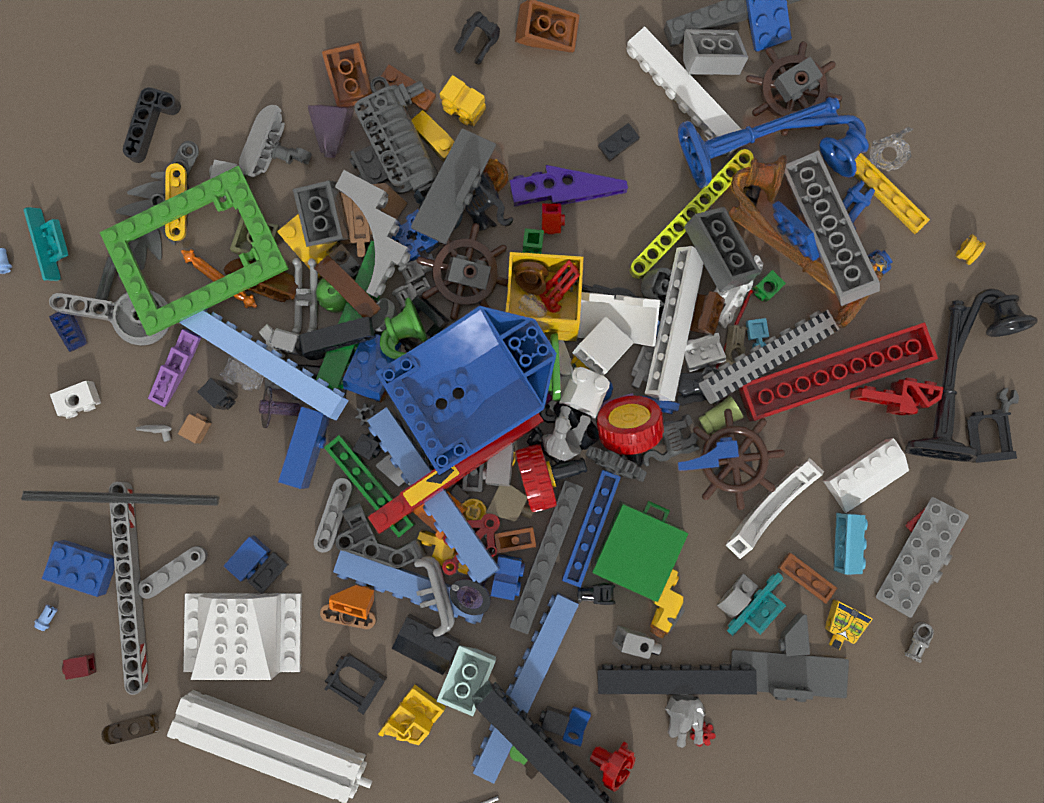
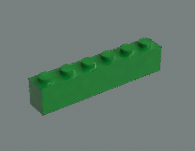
[324,435,416,538]

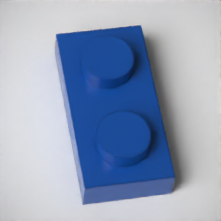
[642,395,680,414]

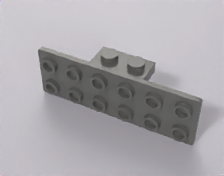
[411,129,496,244]
[731,650,849,702]

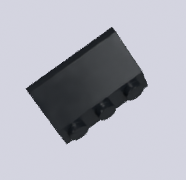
[392,614,461,675]

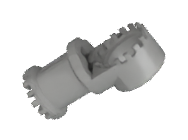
[904,622,934,663]

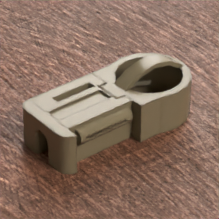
[725,325,748,365]

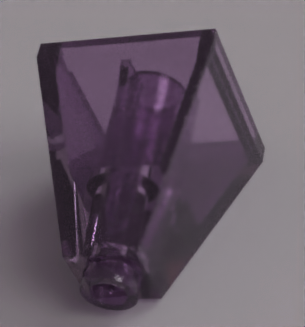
[308,104,354,158]

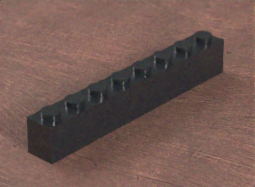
[598,663,757,695]

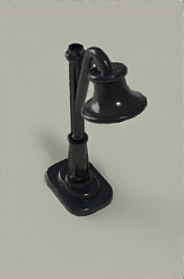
[905,288,1038,462]

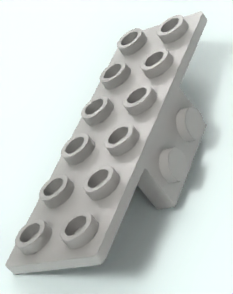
[876,497,969,618]

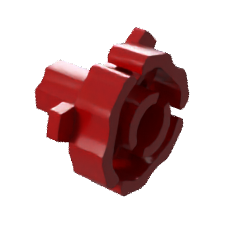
[590,742,636,792]

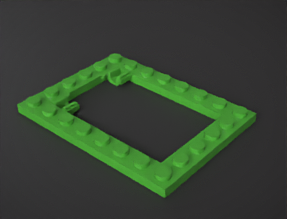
[99,165,289,336]

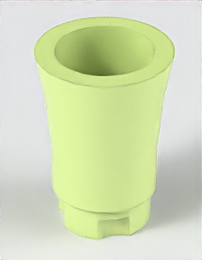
[698,395,744,434]

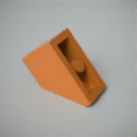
[329,585,374,620]

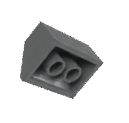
[293,180,350,247]

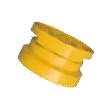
[955,234,986,265]
[463,498,487,520]

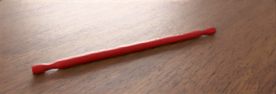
[715,290,753,369]

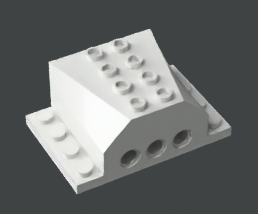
[183,593,302,680]

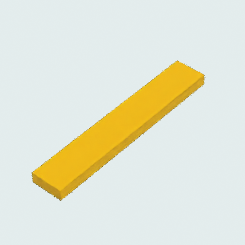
[854,153,930,234]

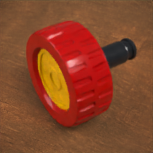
[597,396,664,467]
[515,444,587,512]

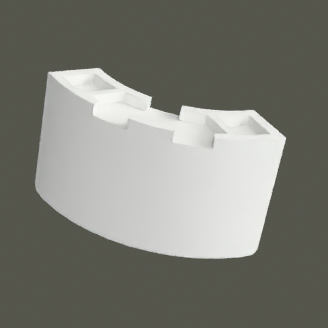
[577,292,660,346]

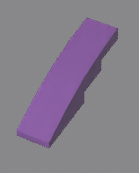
[148,328,202,407]

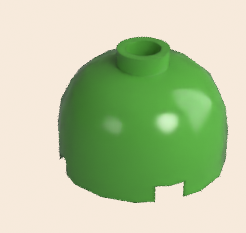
[316,278,347,313]

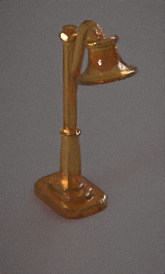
[728,155,883,328]

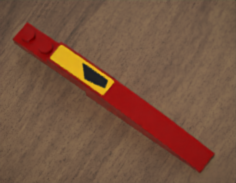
[368,413,544,534]

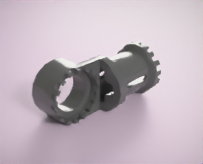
[271,142,312,165]

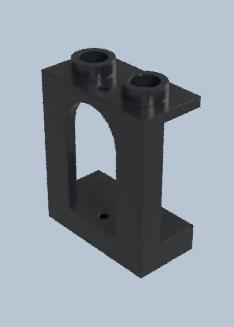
[400,295,450,352]
[966,409,1017,463]
[324,653,387,715]

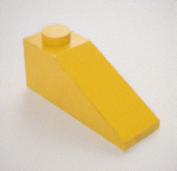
[411,110,454,162]

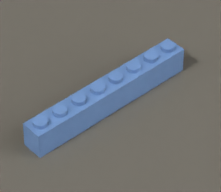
[333,550,484,624]

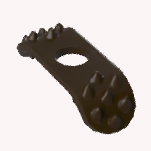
[101,713,159,745]

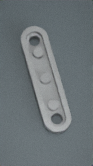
[314,478,353,553]
[138,546,208,599]

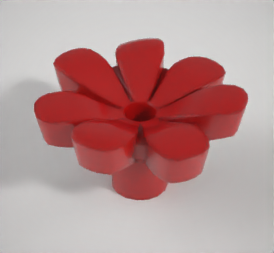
[690,721,716,747]

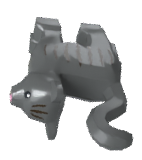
[642,414,699,466]

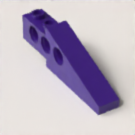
[510,165,628,207]

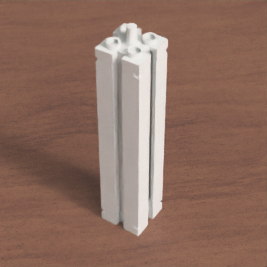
[167,690,372,803]

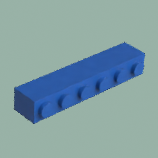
[561,470,621,588]

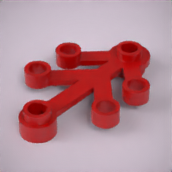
[442,513,500,575]

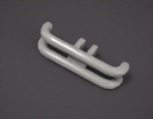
[292,258,318,334]
[414,556,455,637]

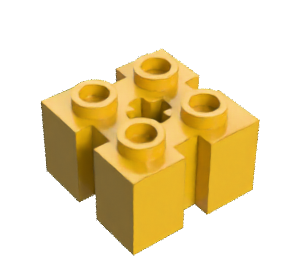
[440,75,486,127]

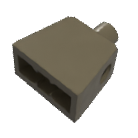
[486,485,534,522]

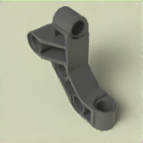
[336,503,427,568]

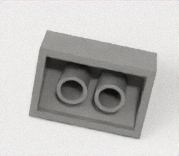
[683,29,748,75]

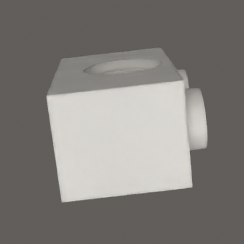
[50,381,101,419]

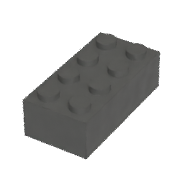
[684,207,761,292]

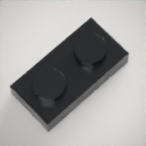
[598,123,640,161]
[247,552,289,594]

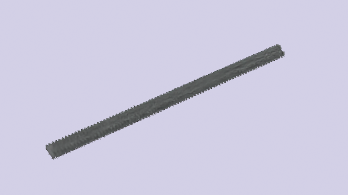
[21,490,220,506]

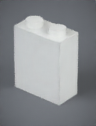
[572,316,634,376]

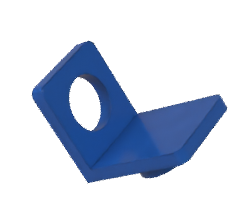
[562,707,591,747]

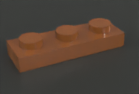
[380,64,436,112]
[778,552,838,604]

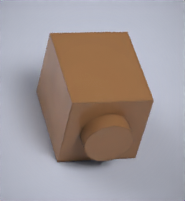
[178,413,212,444]

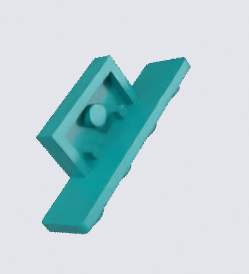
[23,207,69,281]
[727,573,786,636]

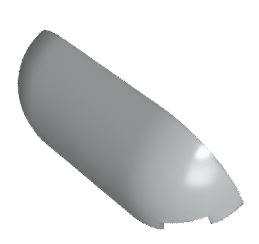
[239,105,285,177]

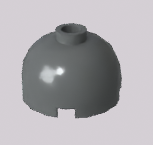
[641,268,672,306]

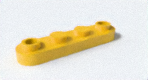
[165,163,187,241]

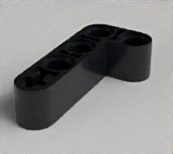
[123,87,181,163]
[298,317,376,360]

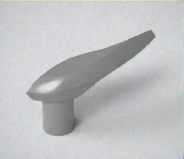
[136,425,171,442]

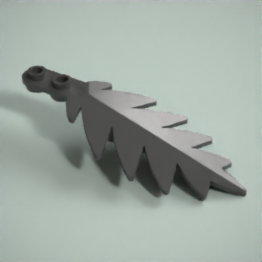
[115,141,199,277]

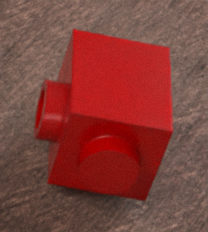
[542,203,565,235]

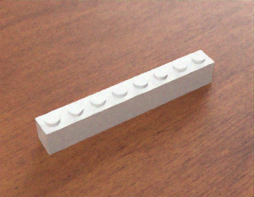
[626,27,742,157]
[645,246,704,401]

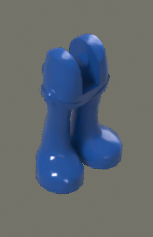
[842,180,875,230]

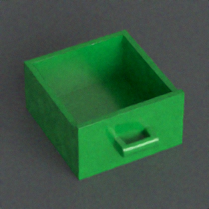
[591,501,689,602]

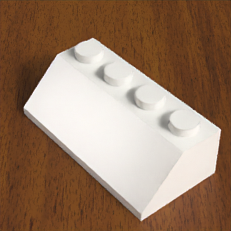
[823,438,909,513]

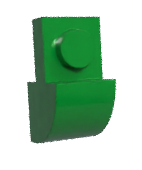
[522,228,544,254]

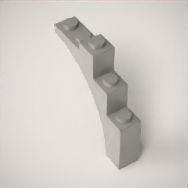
[335,170,411,298]

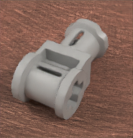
[398,254,434,285]
[392,277,431,310]

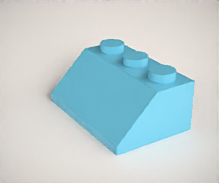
[834,513,868,575]

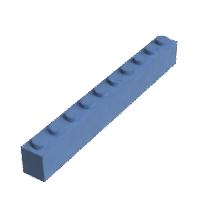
[367,407,500,583]
[471,592,579,784]

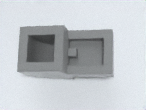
[717,574,758,618]

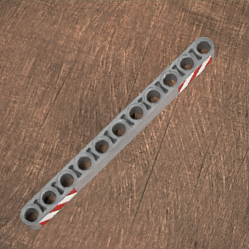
[109,481,149,695]

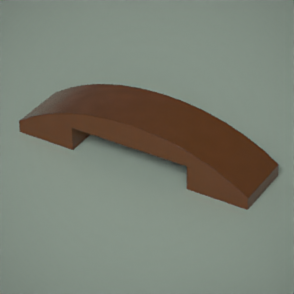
[314,255,381,318]

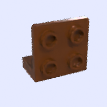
[690,291,725,336]

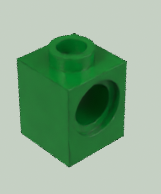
[753,270,786,302]

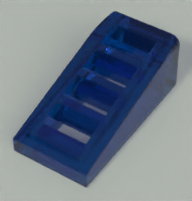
[49,312,88,352]

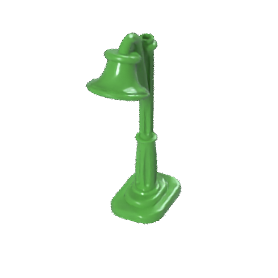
[380,297,561,401]

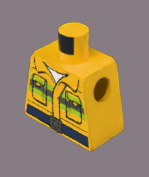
[825,599,873,650]

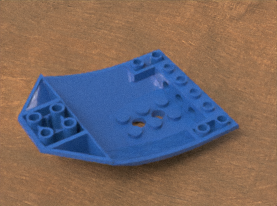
[375,306,557,475]

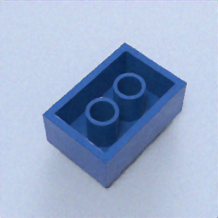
[343,334,401,402]
[42,540,115,597]

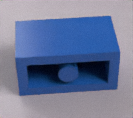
[224,536,271,582]

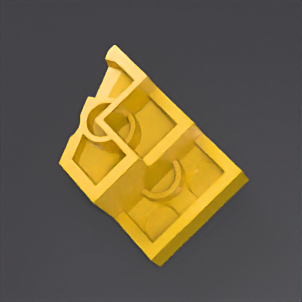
[378,684,446,745]

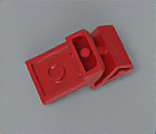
[850,378,943,416]

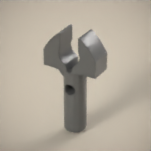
[996,388,1019,413]

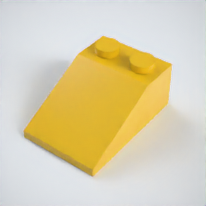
[277,214,337,279]

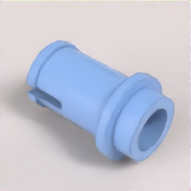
[0,248,12,274]
[34,605,58,631]

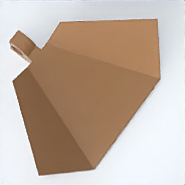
[339,183,408,258]

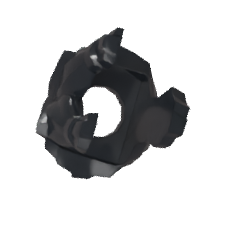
[454,11,500,65]
[678,364,720,406]

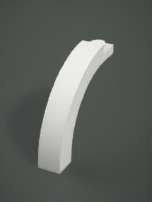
[726,458,824,559]

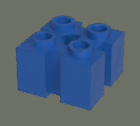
[391,209,440,262]
[491,553,525,601]

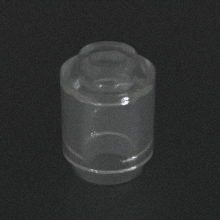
[518,293,548,318]

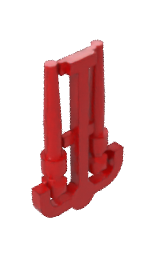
[539,260,580,313]

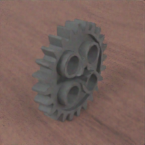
[585,446,647,482]

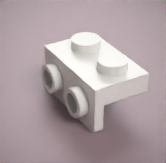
[684,333,726,372]

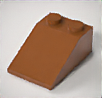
[515,0,580,52]
[322,41,373,109]

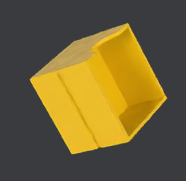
[506,252,583,341]

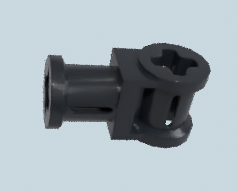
[577,583,616,605]

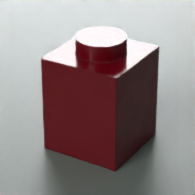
[62,653,97,680]

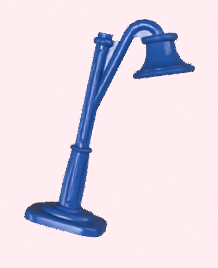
[678,97,869,189]

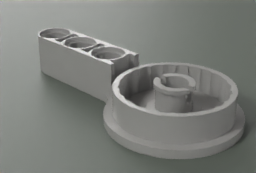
[49,290,169,346]

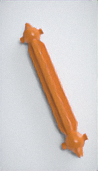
[181,249,257,308]

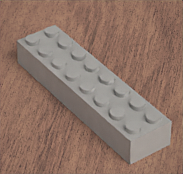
[782,151,880,306]

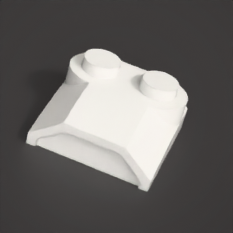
[559,367,610,418]

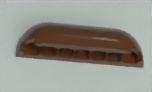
[224,258,298,302]

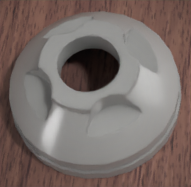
[372,298,397,332]

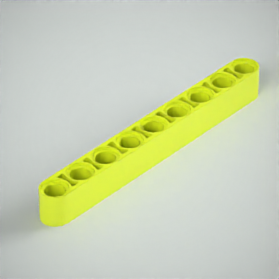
[629,149,754,279]

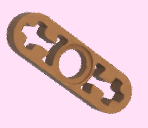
[320,603,377,629]

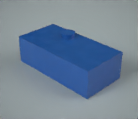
[278,407,330,489]

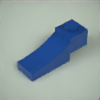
[678,437,739,471]

